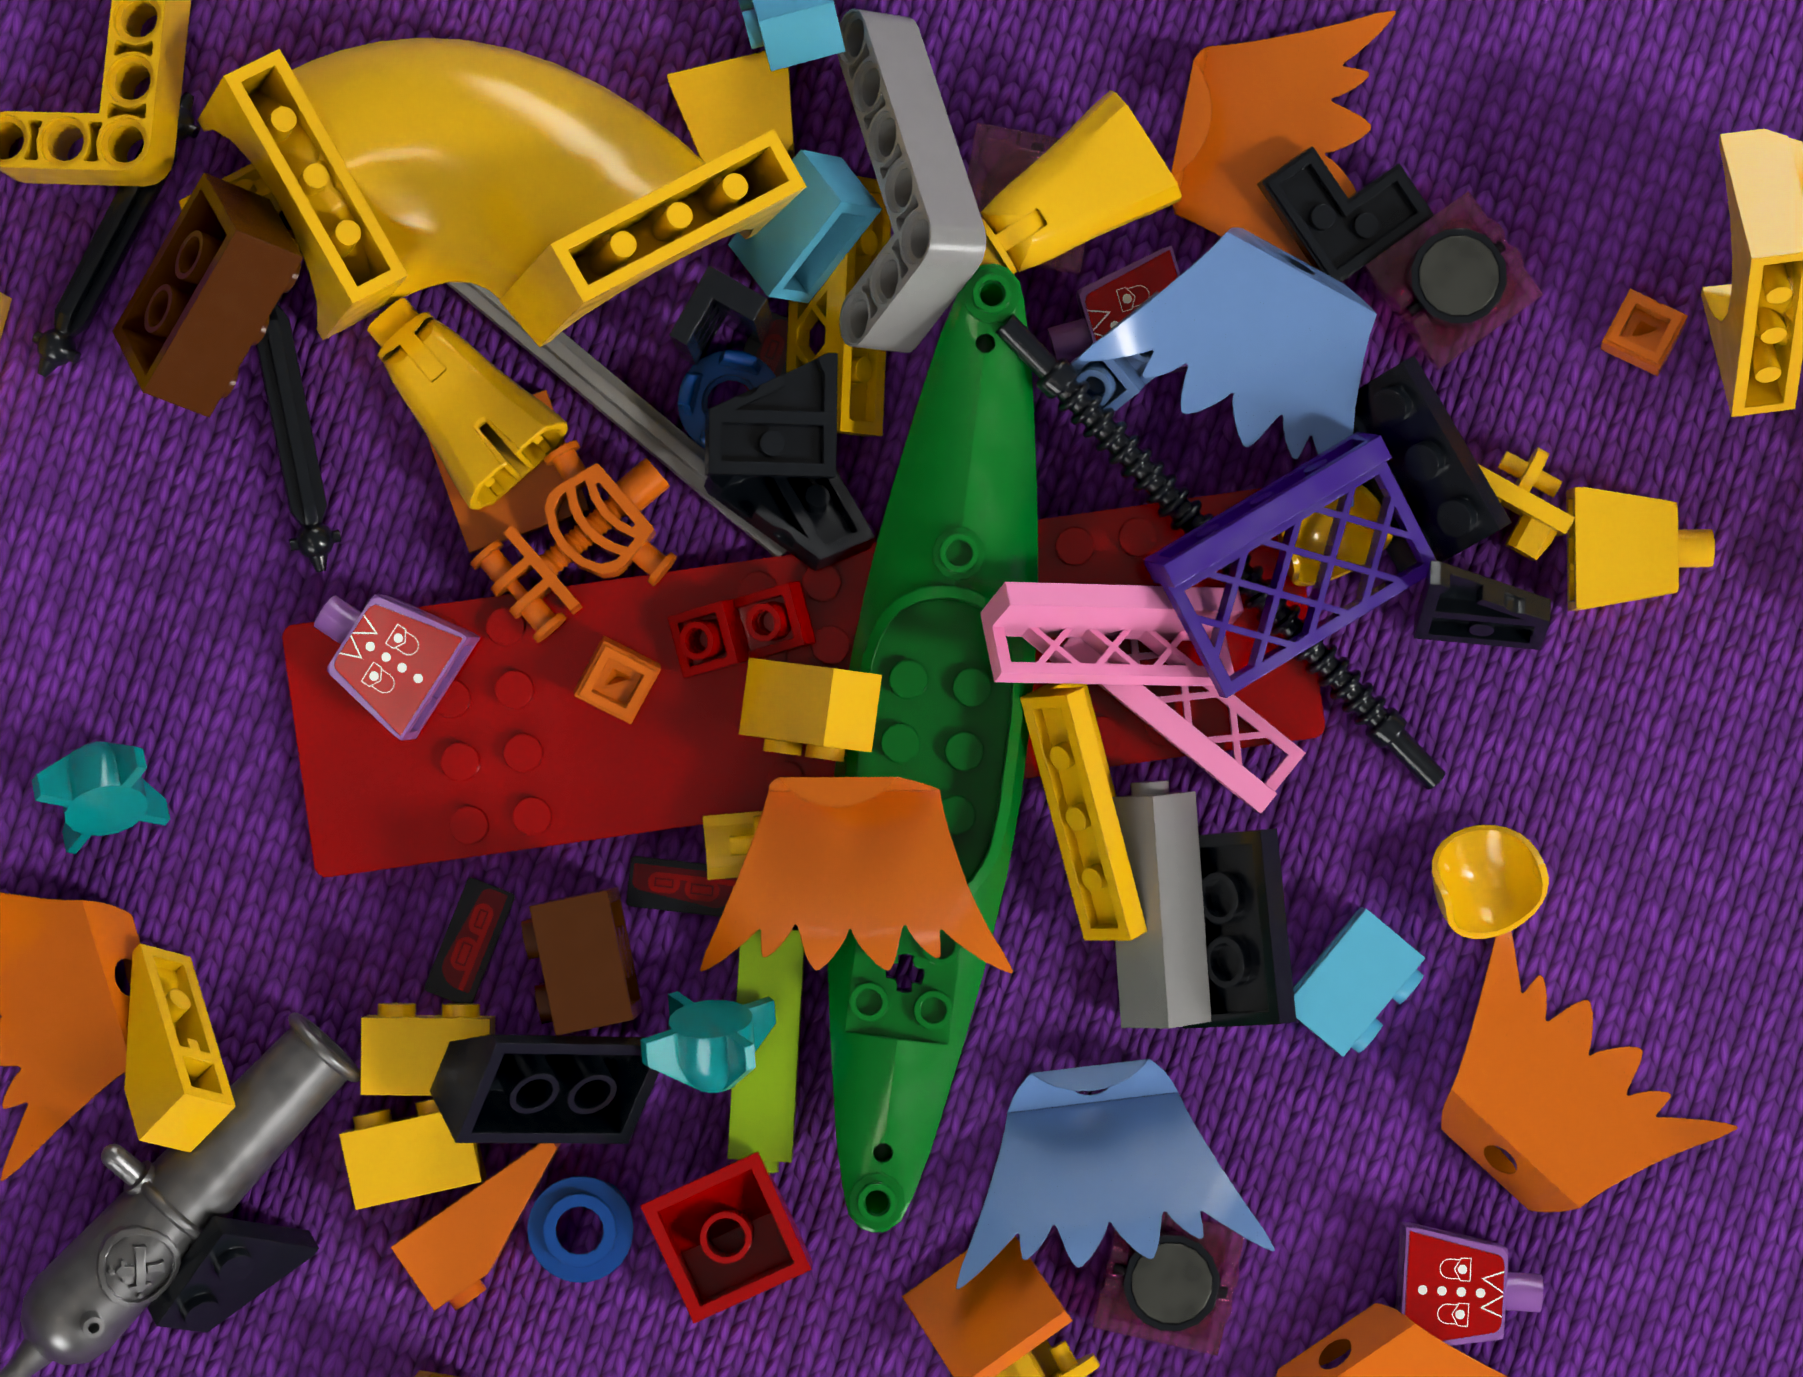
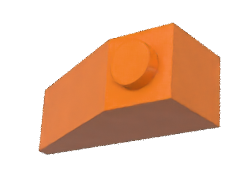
[391,1143,561,1311]

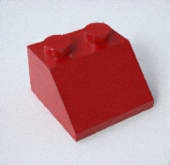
[640,1151,813,1323]

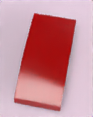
[667,581,816,679]

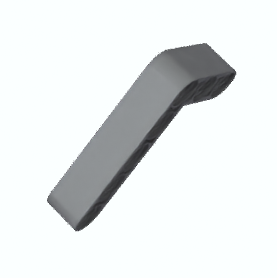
[837,9,986,353]

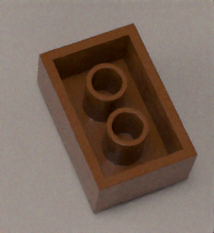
[112,172,303,418]
[521,886,644,1036]

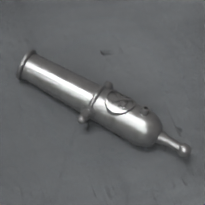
[0,1012,361,1377]

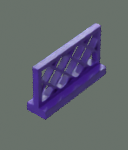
[1142,432,1437,698]

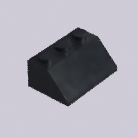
[430,1034,659,1144]

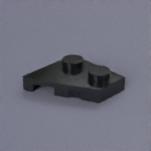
[1414,561,1551,650]

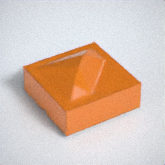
[1601,288,1688,377]
[574,635,661,724]

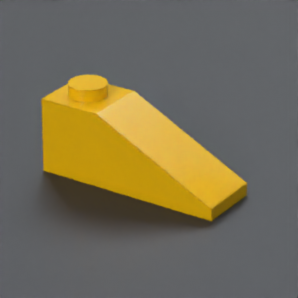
[124,943,236,1153]

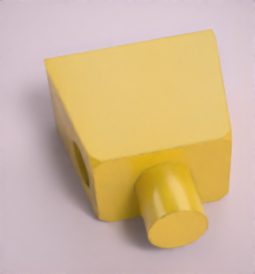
[667,51,795,163]
[1566,487,1715,611]

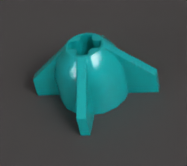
[31,741,170,854]
[640,991,776,1093]

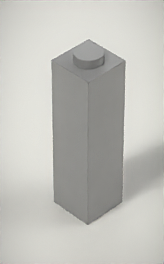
[1112,780,1211,1029]

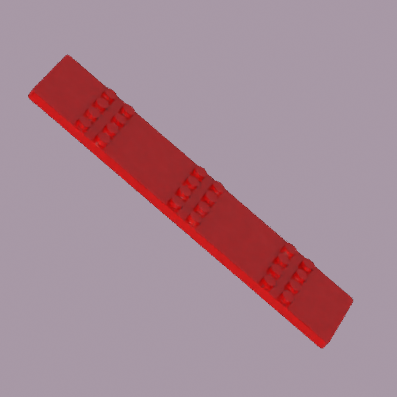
[282,488,1325,877]

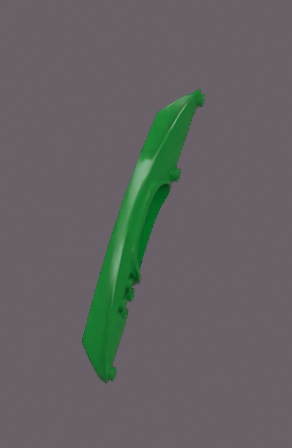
[828,264,1038,1233]

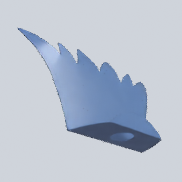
[1078,227,1377,507]
[956,1059,1275,1289]

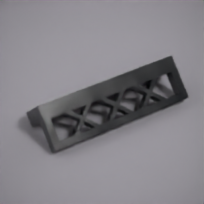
[669,266,774,365]

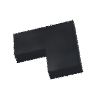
[1257,146,1435,282]

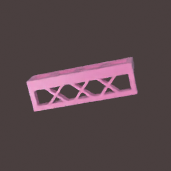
[980,582,1244,687]
[1061,638,1306,814]

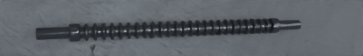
[996,314,1446,790]

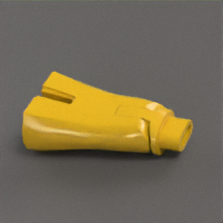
[979,90,1182,274]
[367,298,568,510]

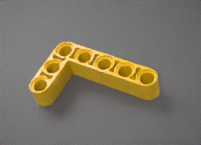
[0,0,191,187]

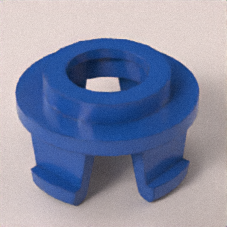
[678,349,776,449]
[527,1176,634,1283]

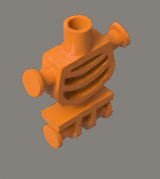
[470,440,677,643]

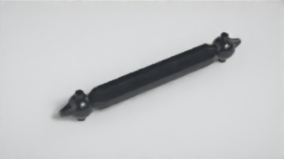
[32,92,200,377]
[256,289,341,572]

